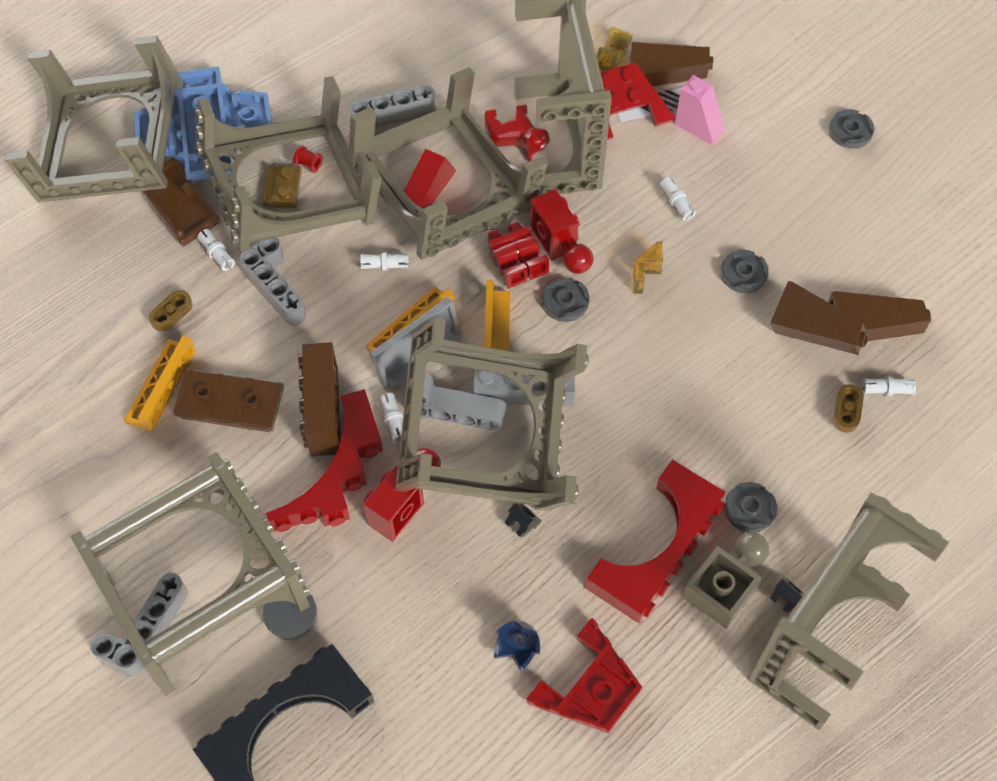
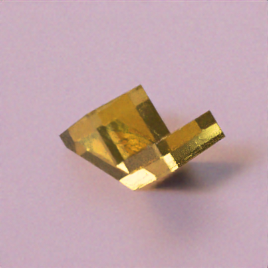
[596,26,633,71]
[632,241,663,294]

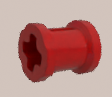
[293,145,323,173]

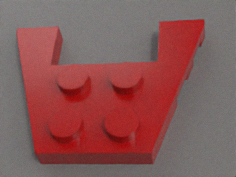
[600,62,675,140]
[526,617,643,734]

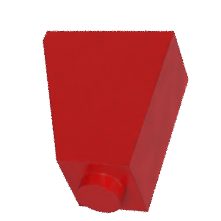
[404,148,456,209]

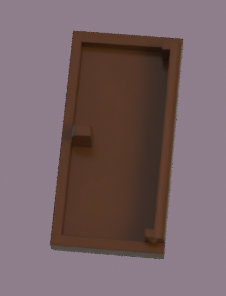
[142,157,221,247]
[173,368,284,432]

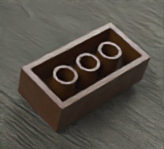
[298,342,341,457]

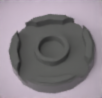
[828,109,875,149]
[721,250,769,293]
[542,277,590,322]
[724,482,777,532]
[263,594,317,640]

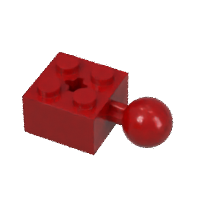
[530,189,594,274]
[363,447,441,542]

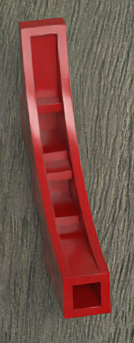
[266,389,383,532]

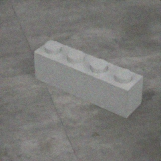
[474,369,575,406]

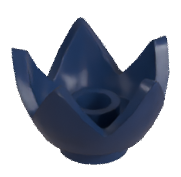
[494,621,540,671]

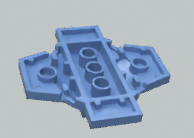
[134,66,272,181]

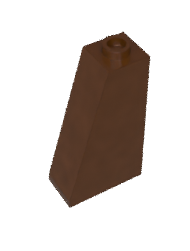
[630,42,714,87]
[770,281,869,355]
[828,291,931,341]

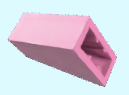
[675,75,725,145]

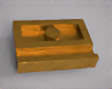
[262,165,302,208]

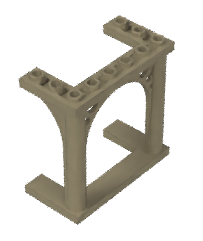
[514,0,611,195]
[4,35,184,202]
[348,67,548,260]
[195,76,382,252]
[395,318,589,511]
[70,452,310,696]
[749,492,949,730]

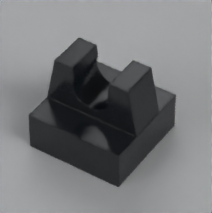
[505,503,542,537]
[770,578,804,613]

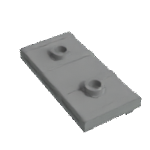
[370,297,462,388]

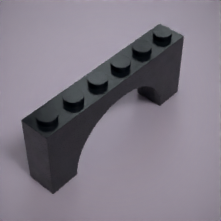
[192,644,374,781]

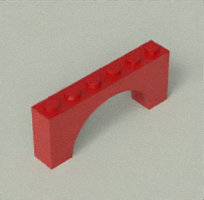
[585,459,726,623]

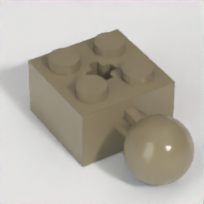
[682,532,769,629]

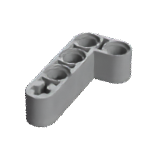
[350,86,435,136]
[239,238,306,325]
[405,373,507,431]
[90,573,188,677]

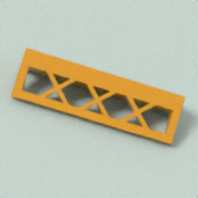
[484,280,511,351]
[366,287,455,352]
[124,335,196,432]

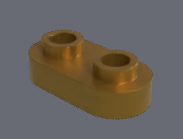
[149,290,193,331]
[833,384,864,433]

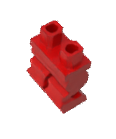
[488,222,549,289]

